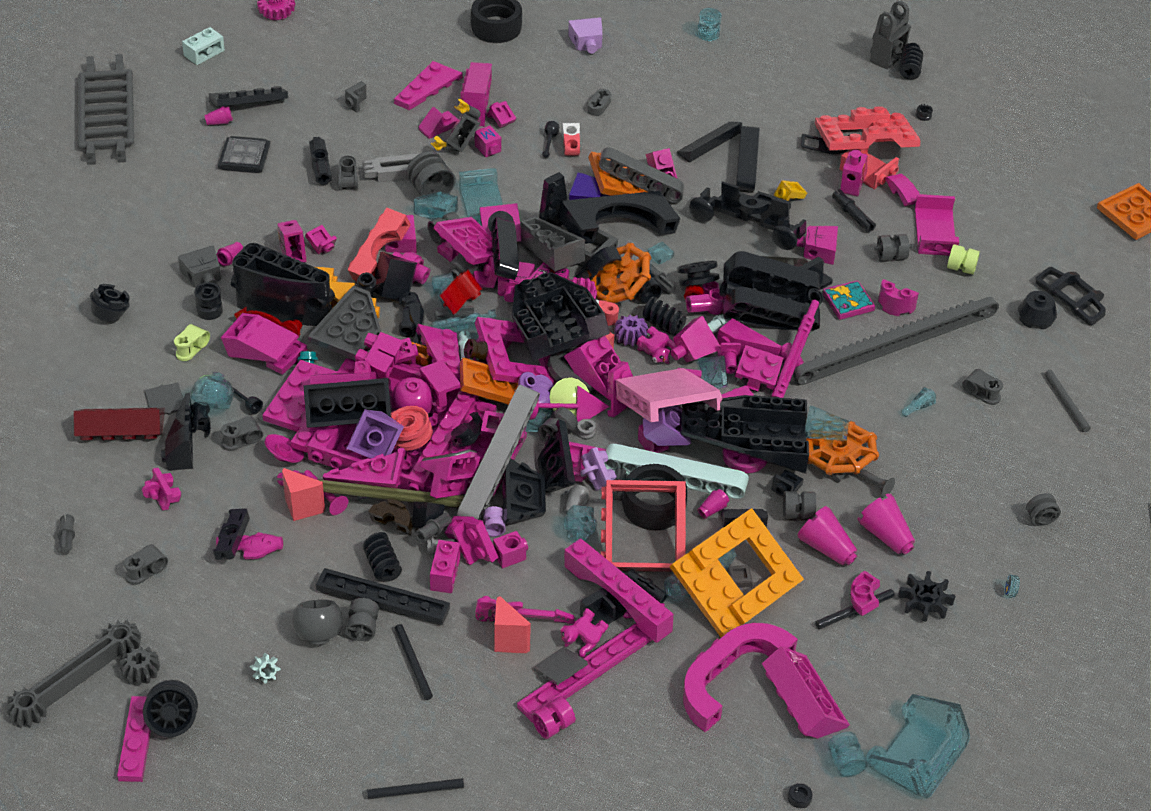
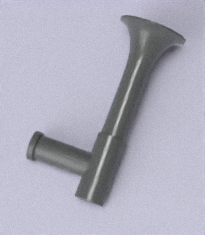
[832,463,895,497]

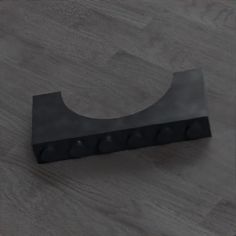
[557,191,680,244]

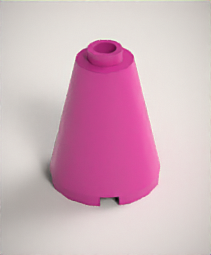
[857,494,915,555]
[797,506,857,566]

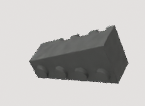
[521,217,585,271]

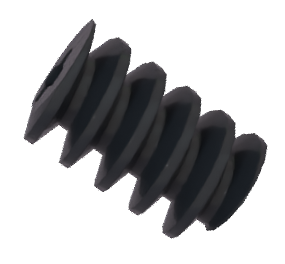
[899,43,924,80]
[642,296,687,336]
[363,532,402,582]

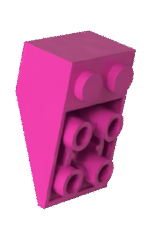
[221,313,299,362]
[564,336,621,401]

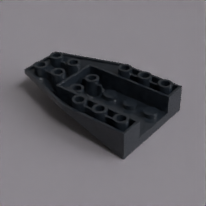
[512,272,610,361]
[681,395,809,474]

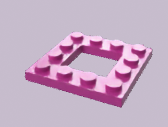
[474,317,557,385]

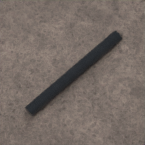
[815,589,895,629]
[394,624,433,700]
[367,778,464,799]

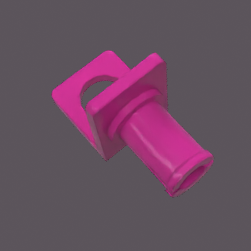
[717,343,741,374]

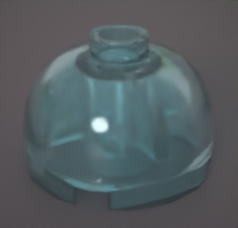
[191,372,234,409]

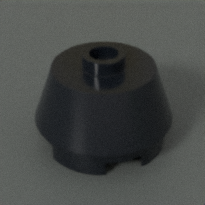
[90,284,130,322]
[1018,291,1057,329]

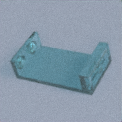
[459,168,503,225]

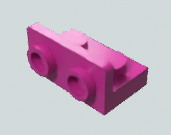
[452,517,499,565]

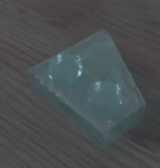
[805,406,849,441]

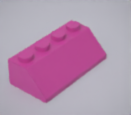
[762,646,850,739]

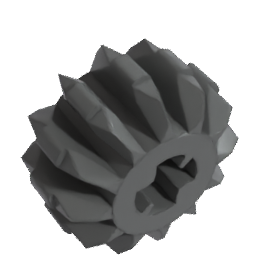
[120,645,160,686]

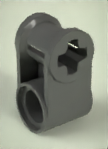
[339,155,358,190]
[962,369,1003,405]
[221,416,263,451]
[124,544,168,585]

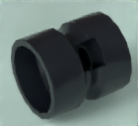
[631,267,663,303]
[194,282,223,320]

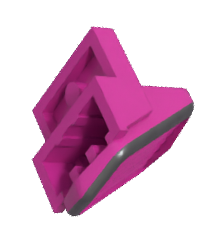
[420,449,480,498]

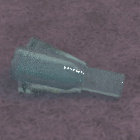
[901,387,936,417]

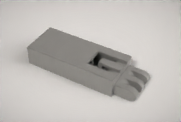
[362,153,420,182]

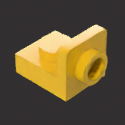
[774,180,807,201]

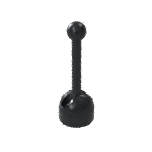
[542,121,560,158]
[224,382,263,414]

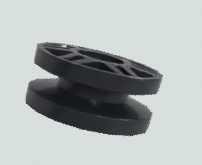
[677,260,720,286]

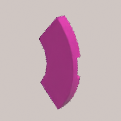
[850,571,880,616]

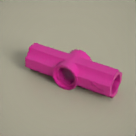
[685,288,723,315]

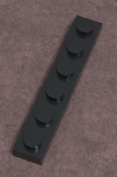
[316,568,450,625]

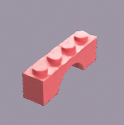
[348,208,411,281]

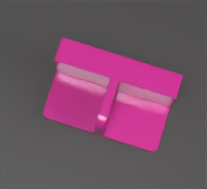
[420,360,460,408]

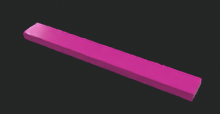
[517,623,652,722]

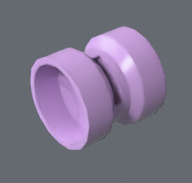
[483,506,506,537]

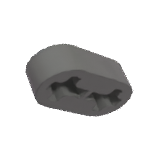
[588,89,611,116]

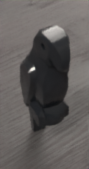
[399,292,425,344]

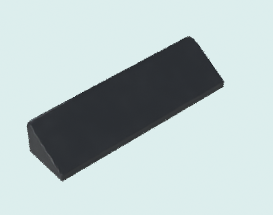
[677,121,742,163]

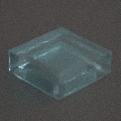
[647,242,674,264]

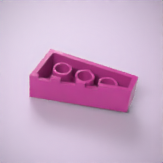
[460,62,492,127]

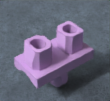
[580,447,617,491]

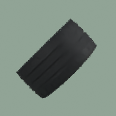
[471,0,522,43]
[622,464,688,531]

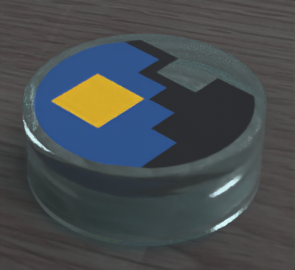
[1005,574,1020,597]

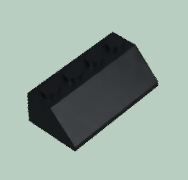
[303,378,392,428]

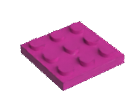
[434,217,493,265]

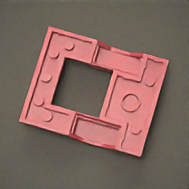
[815,106,921,150]

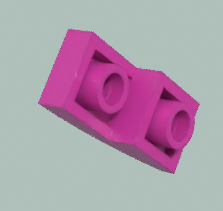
[885,173,919,206]

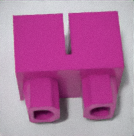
[355,332,404,379]

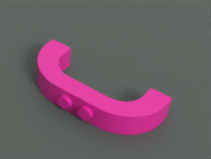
[683,623,798,733]

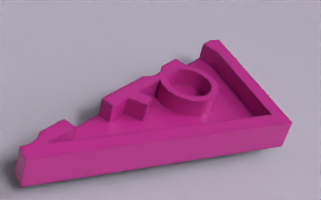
[323,448,406,488]

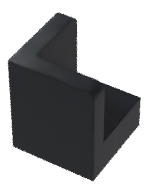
[412,501,444,528]

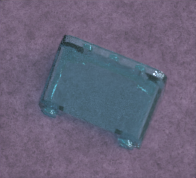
[865,694,970,798]

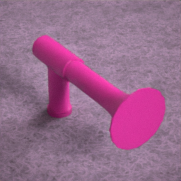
[304,470,348,515]

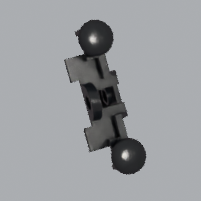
[689,181,806,250]

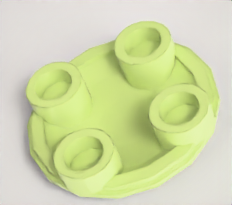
[549,378,589,417]

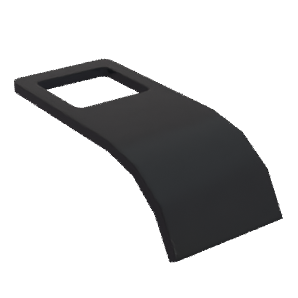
[801,134,850,154]
[575,246,622,281]

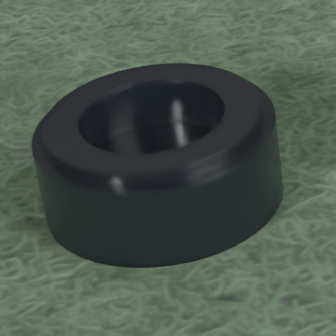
[788,783,813,808]

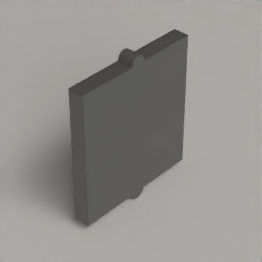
[145,382,183,415]
[533,647,588,685]

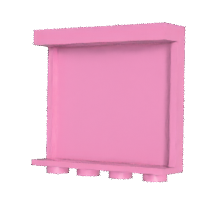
[616,368,722,422]

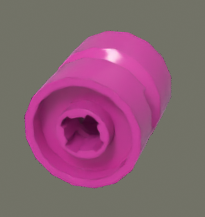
[531,696,576,739]

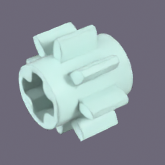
[250,653,281,683]

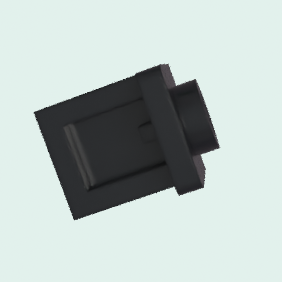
[771,469,804,496]

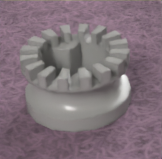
[577,419,596,440]

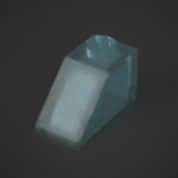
[414,192,458,220]

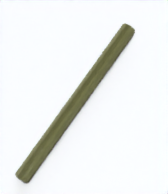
[317,479,464,508]

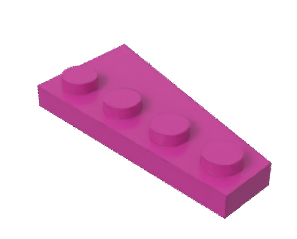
[394,61,463,110]

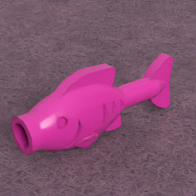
[216,532,283,559]

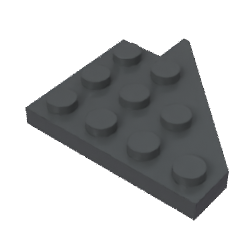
[308,286,381,360]

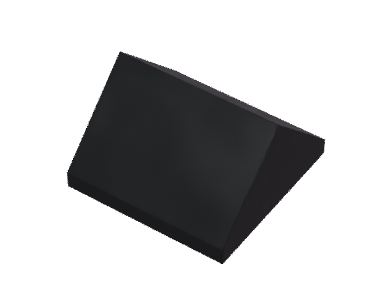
[374,252,417,300]

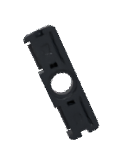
[213,508,250,560]

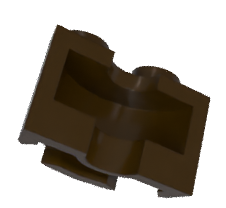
[368,499,413,535]

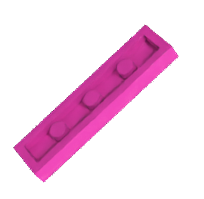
[117,696,151,782]

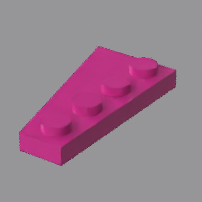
[416,324,460,381]

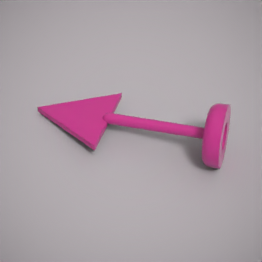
[529,385,609,422]

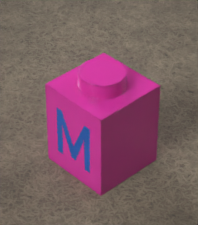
[474,125,501,157]

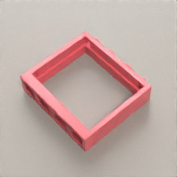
[601,480,686,572]

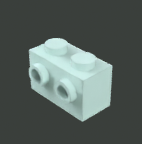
[182,27,225,65]

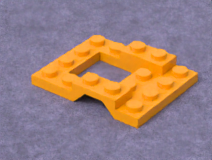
[669,508,804,638]

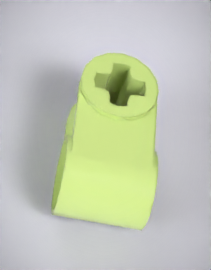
[174,324,210,361]

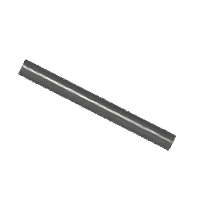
[1045,370,1091,432]

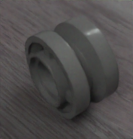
[1026,493,1061,526]

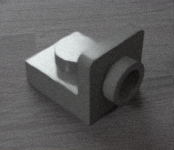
[345,81,367,112]

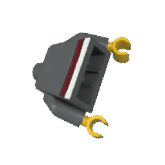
[430,99,481,152]

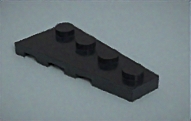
[539,172,568,227]

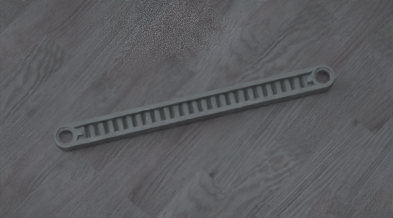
[793,297,999,385]

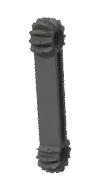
[6,620,141,727]

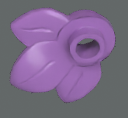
[518,372,554,403]

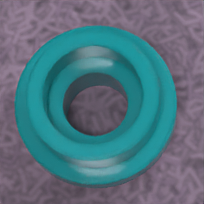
[298,351,318,364]

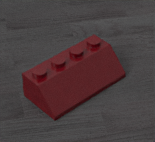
[74,407,165,440]

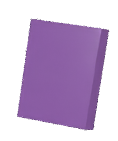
[346,410,404,458]

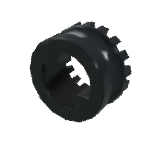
[916,104,933,121]

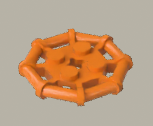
[588,243,651,303]
[806,421,879,476]

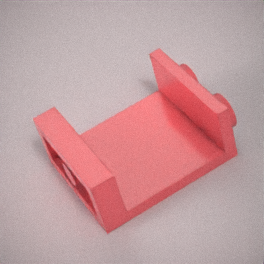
[840,147,899,190]

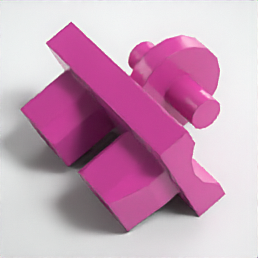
[142,468,181,510]

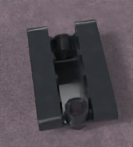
[230,243,335,326]
[719,251,824,331]

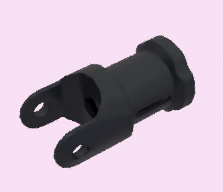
[191,401,211,438]

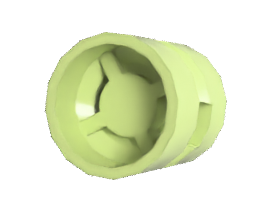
[947,244,980,275]

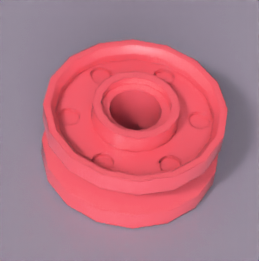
[392,406,433,451]

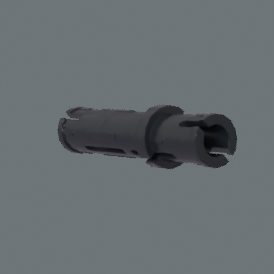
[832,189,876,233]

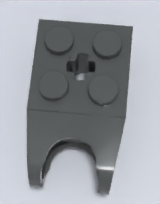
[870,0,911,69]

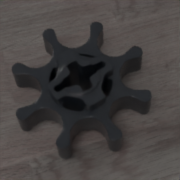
[898,571,956,622]

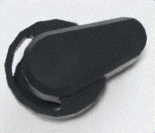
[451,412,483,448]

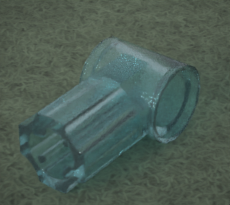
[431,273,453,308]

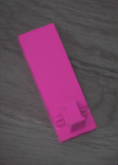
[310,360,376,384]

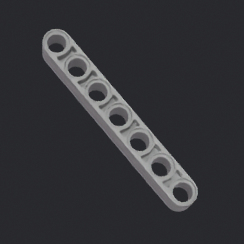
[457,385,540,520]

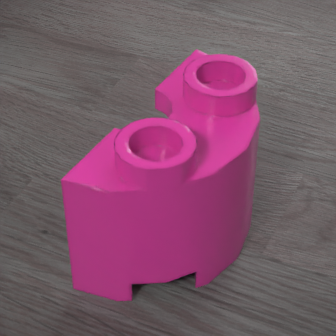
[878,279,919,316]

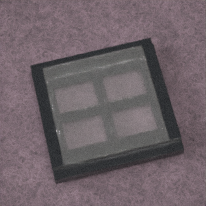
[218,136,271,173]

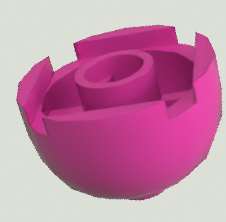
[392,377,433,413]

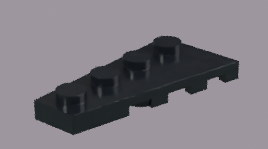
[209,86,288,107]

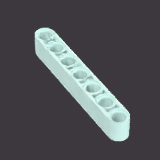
[604,444,749,499]

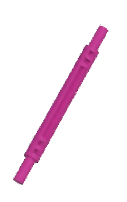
[771,300,819,398]

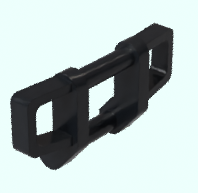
[1036,267,1106,326]

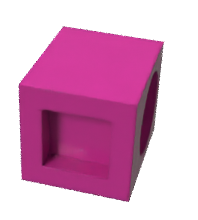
[493,531,528,569]

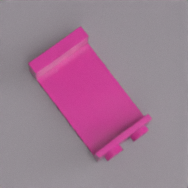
[915,194,959,256]

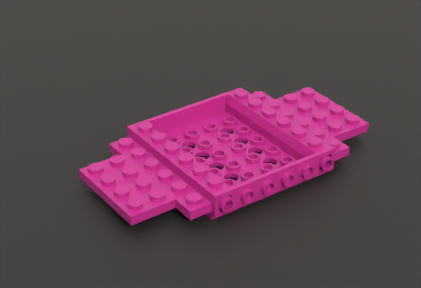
[262,358,527,496]

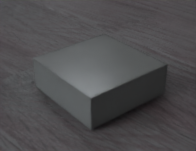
[727,565,753,588]

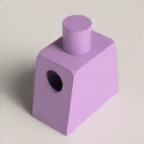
[568,17,602,53]

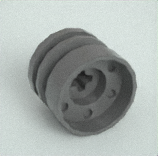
[406,151,455,202]

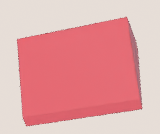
[282,468,325,521]
[494,596,531,653]

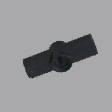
[309,137,332,185]

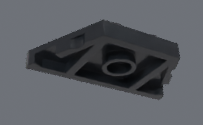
[537,419,575,493]
[502,458,546,524]

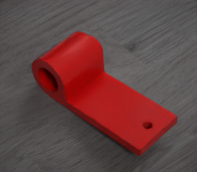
[440,269,482,315]

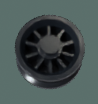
[143,680,198,737]

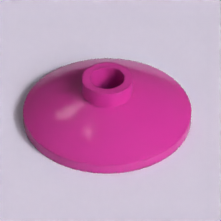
[264,434,304,463]

